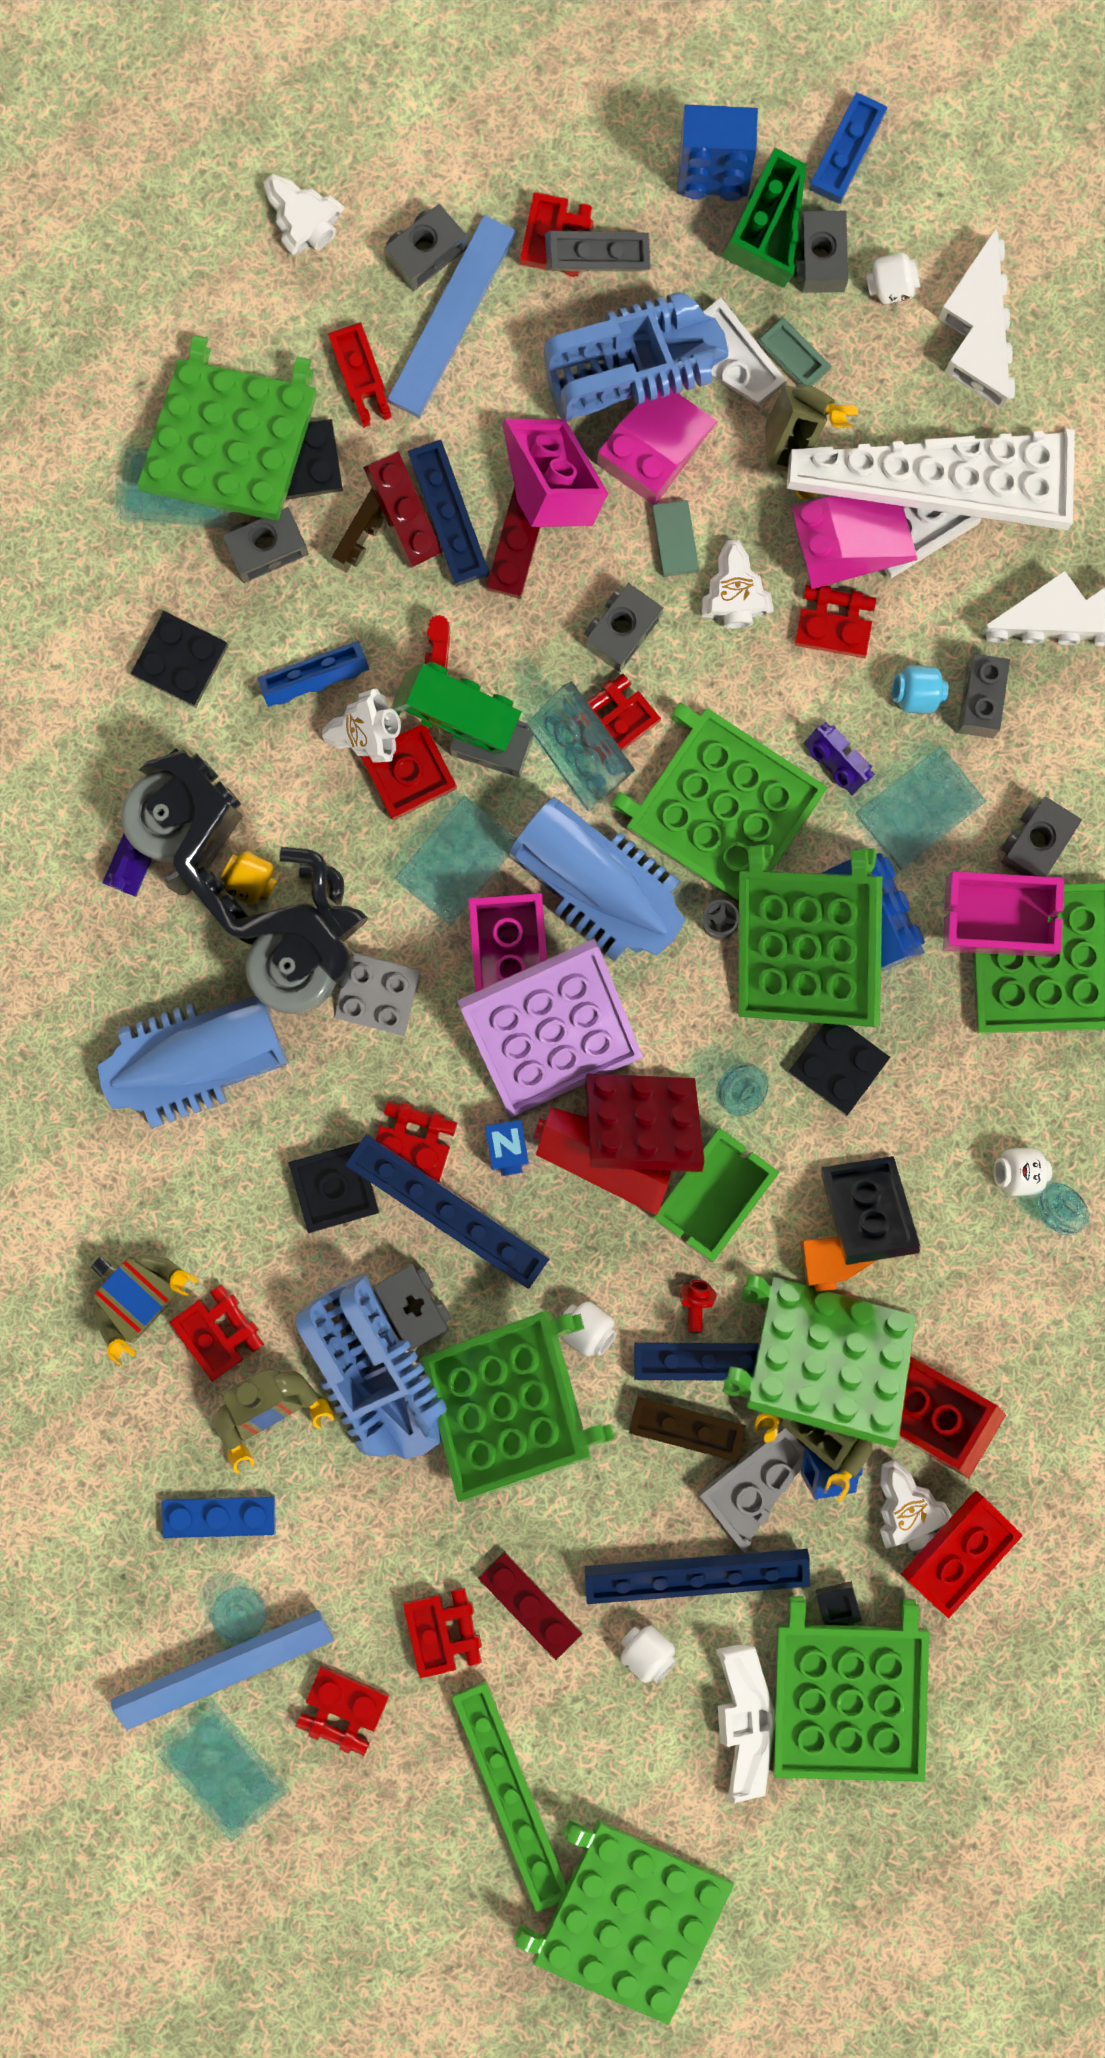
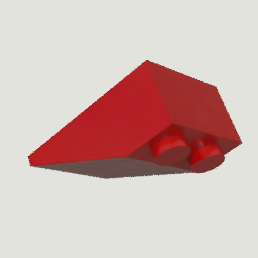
[899,1356,1006,1479]

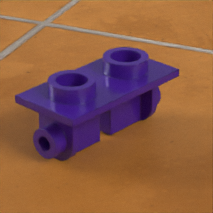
[803,722,875,796]
[102,833,152,897]

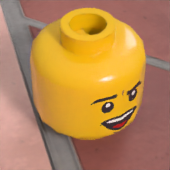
[220,851,278,905]

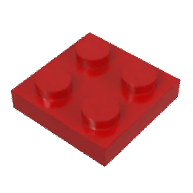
[360,724,457,821]

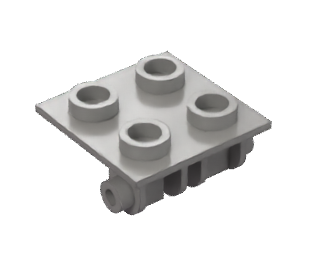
[334,952,421,1036]

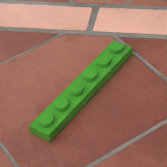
[452,1680,567,1912]

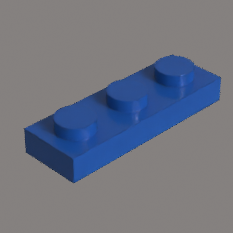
[809,92,888,204]
[258,641,370,707]
[162,1496,276,1538]

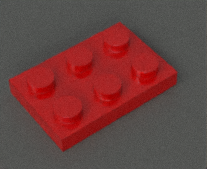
[901,1490,1023,1619]

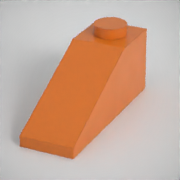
[800,1237,877,1292]

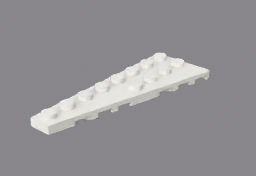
[787,429,1075,530]

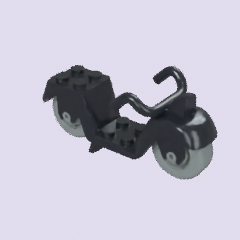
[121,748,368,1014]

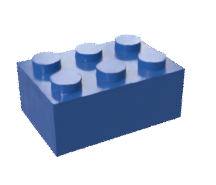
[677,104,758,201]
[822,853,925,971]

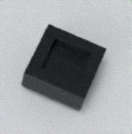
[816,1581,862,1626]

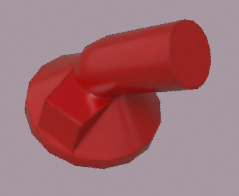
[680,1279,717,1334]

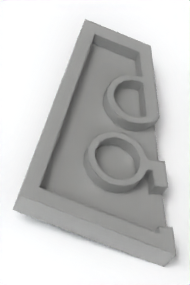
[697,1426,805,1553]

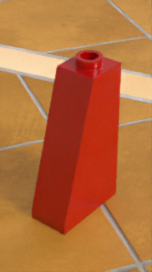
[533,1107,671,1215]

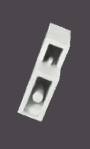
[938,230,1015,409]
[981,571,1105,647]

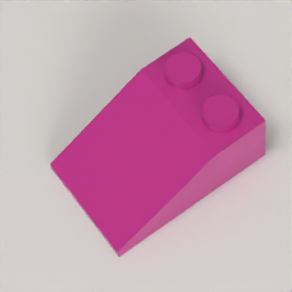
[597,388,718,505]
[502,419,609,527]
[791,496,918,589]
[468,893,547,992]

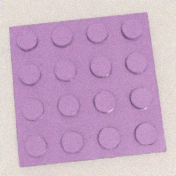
[457,939,643,1118]

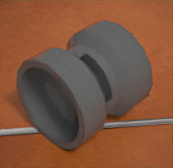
[702,900,739,940]

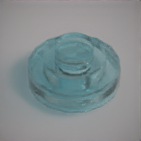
[716,1062,769,1116]
[1037,1183,1090,1236]
[211,1586,267,1643]

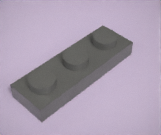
[545,231,651,272]

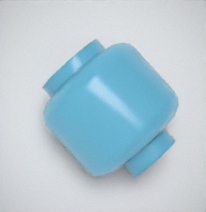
[892,665,948,714]

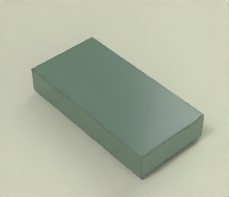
[756,316,832,386]
[652,500,699,577]

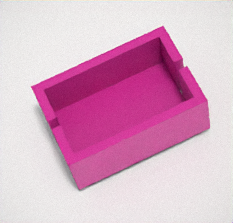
[942,871,1064,957]

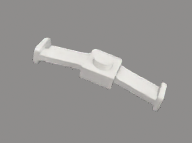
[716,1645,775,1804]

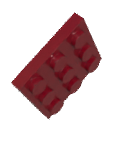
[585,1073,705,1172]

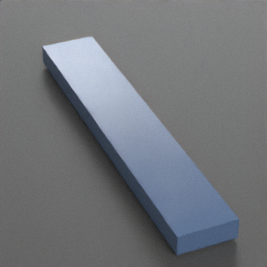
[387,215,516,418]
[110,1610,334,1730]

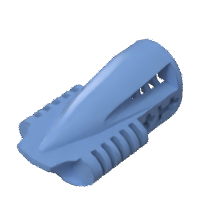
[544,292,729,422]
[510,797,686,962]
[97,996,289,1129]
[295,1274,448,1459]

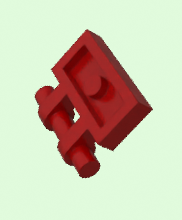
[520,192,593,277]
[794,585,877,658]
[566,673,661,765]
[376,1101,458,1182]
[169,1284,264,1382]
[403,1588,482,1679]
[295,1666,390,1756]

